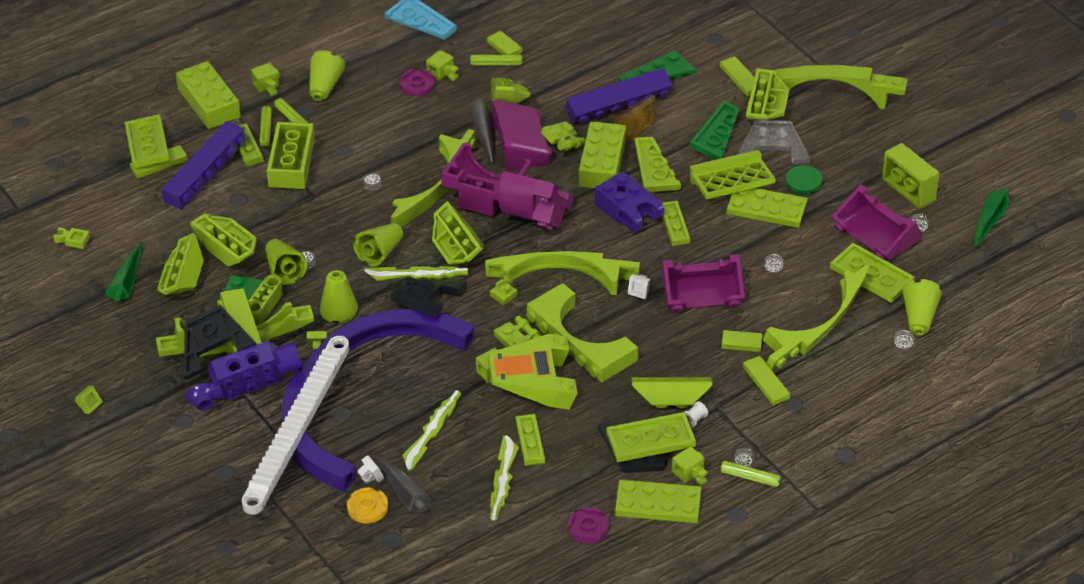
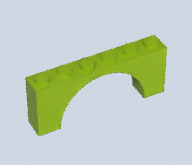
[526,283,638,383]

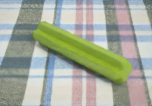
[470,55,522,65]
[274,98,308,123]
[260,106,272,147]
[721,461,781,487]

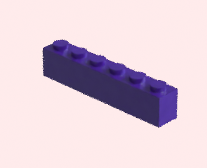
[565,68,673,125]
[161,121,246,210]

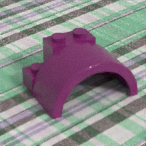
[442,143,531,217]
[498,171,574,231]

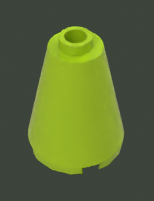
[309,50,346,101]
[353,223,403,267]
[265,239,307,285]
[320,270,358,323]
[903,279,942,335]

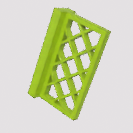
[690,150,775,200]

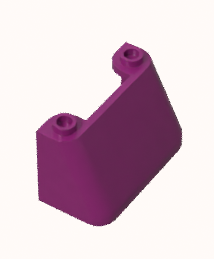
[492,100,552,172]
[831,184,923,261]
[660,254,745,312]

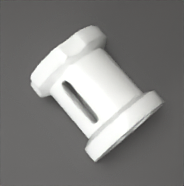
[684,402,708,427]

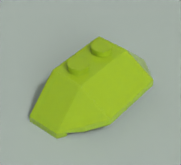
[746,68,789,122]
[491,78,530,104]
[432,201,484,266]
[190,213,257,267]
[157,233,204,295]
[632,377,712,408]

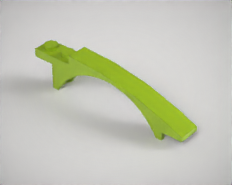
[774,65,908,109]
[391,129,477,227]
[485,251,640,295]
[763,264,869,370]
[156,302,314,357]

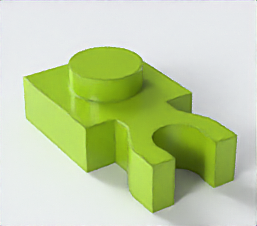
[53,227,90,249]

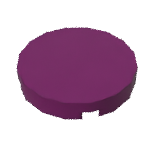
[400,69,435,96]
[568,507,609,544]

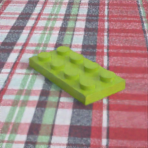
[124,114,170,168]
[727,188,808,228]
[830,243,915,303]
[606,412,696,462]
[615,480,701,523]

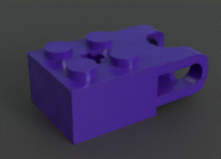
[595,171,664,232]

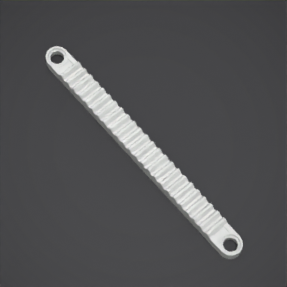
[242,336,349,514]

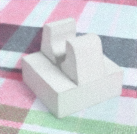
[628,274,650,299]
[358,455,385,483]

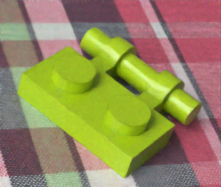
[541,122,585,151]
[494,316,541,347]

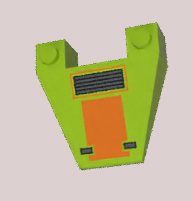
[488,334,577,410]

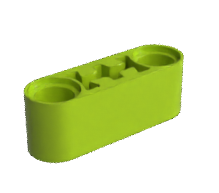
[248,275,283,325]

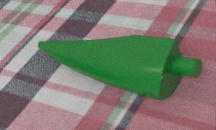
[974,188,1010,247]
[105,242,144,301]

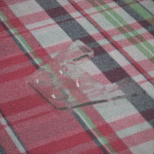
[737,120,810,164]

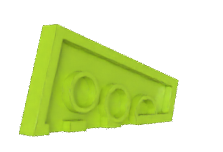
[634,137,681,192]

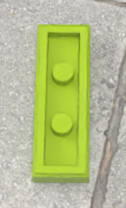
[720,56,755,97]
[239,124,264,166]
[129,145,188,179]
[662,201,690,246]
[743,356,790,405]
[515,414,545,466]

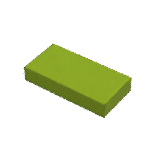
[487,31,522,55]
[722,330,762,352]

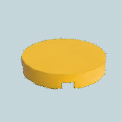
[347,487,388,524]

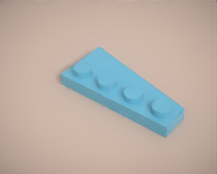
[384,0,457,40]

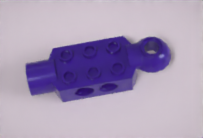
[185,341,303,410]

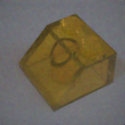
[615,95,656,141]

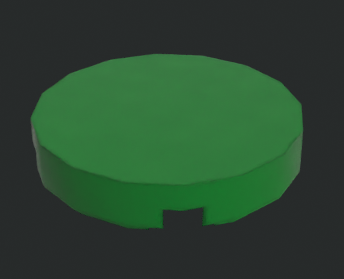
[786,165,823,195]

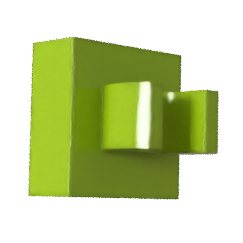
[490,279,517,305]
[307,331,328,350]
[75,386,103,414]

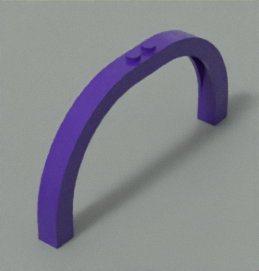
[282,309,475,492]

